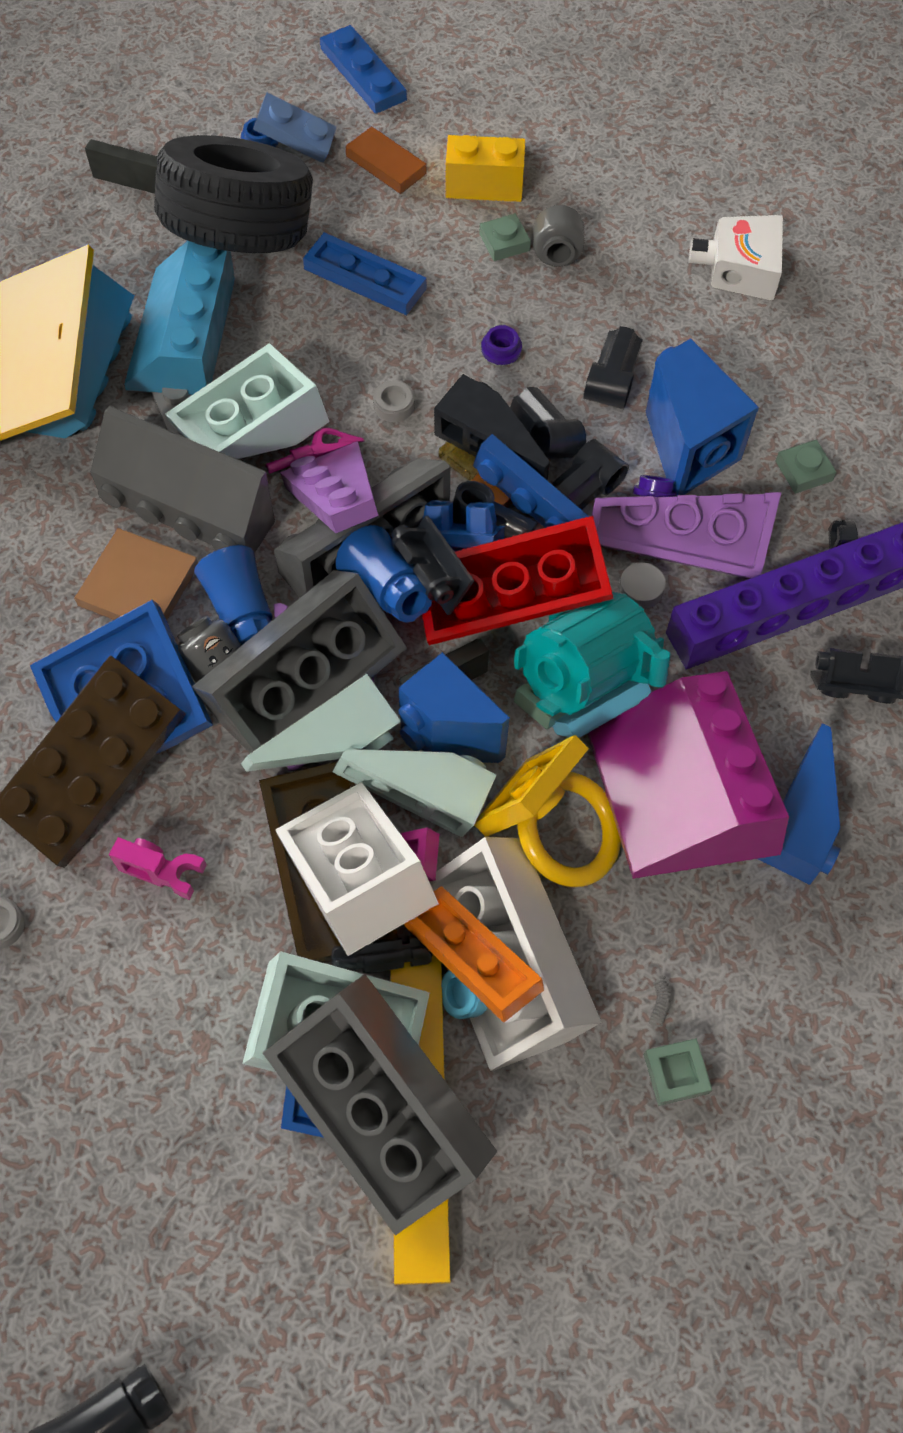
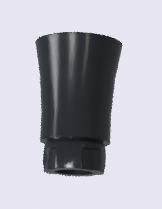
[29,1364,173,1433]

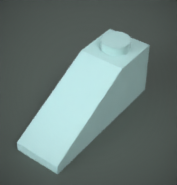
[241,674,401,772]
[333,749,496,837]

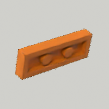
[404,886,544,1023]

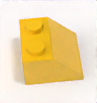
[445,135,525,202]

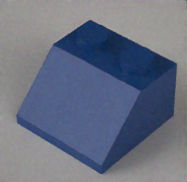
[398,652,510,763]

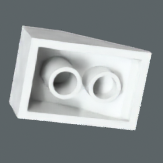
[275,782,439,956]

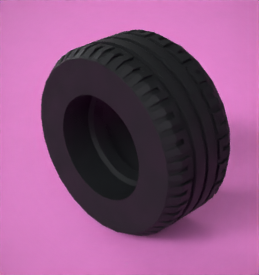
[154,135,313,253]

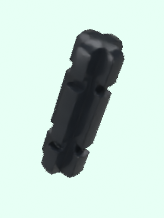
[331,935,433,973]

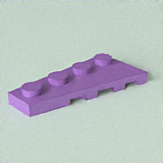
[280,441,379,533]
[591,492,781,579]

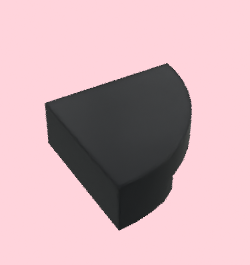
[828,520,858,549]

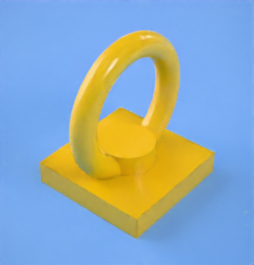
[474,734,621,887]

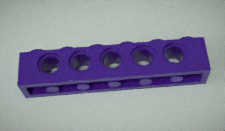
[666,522,903,670]

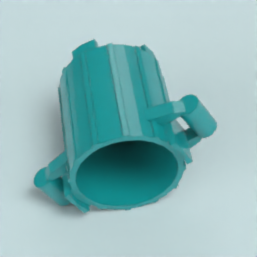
[514,592,671,716]

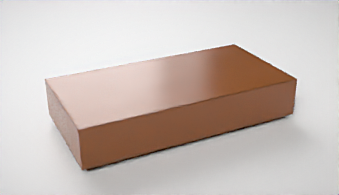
[345,126,427,194]

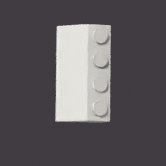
[429,837,602,1071]

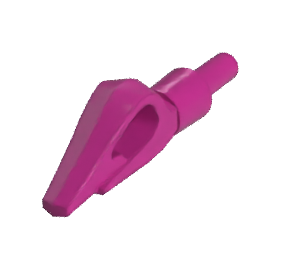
[266,427,364,474]

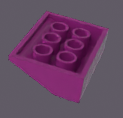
[587,671,789,879]

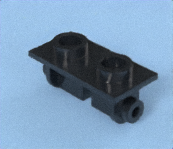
[392,516,474,615]
[810,648,903,704]

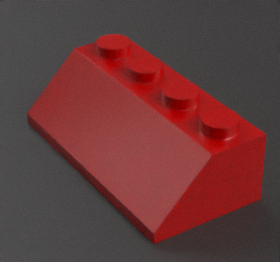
[422,516,614,646]

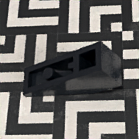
[434,374,550,481]

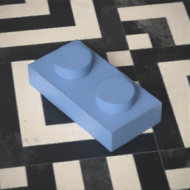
[253,92,336,162]

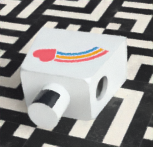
[689,215,783,300]

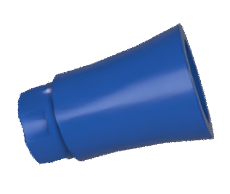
[336,525,432,623]
[194,545,273,645]

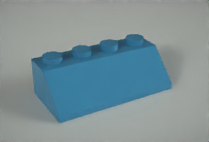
[124,241,235,395]
[26,265,135,438]

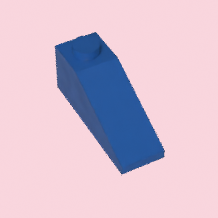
[758,723,841,885]

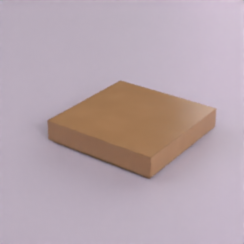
[74,528,198,621]

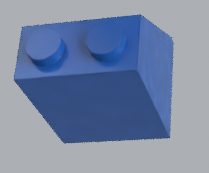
[645,338,759,497]

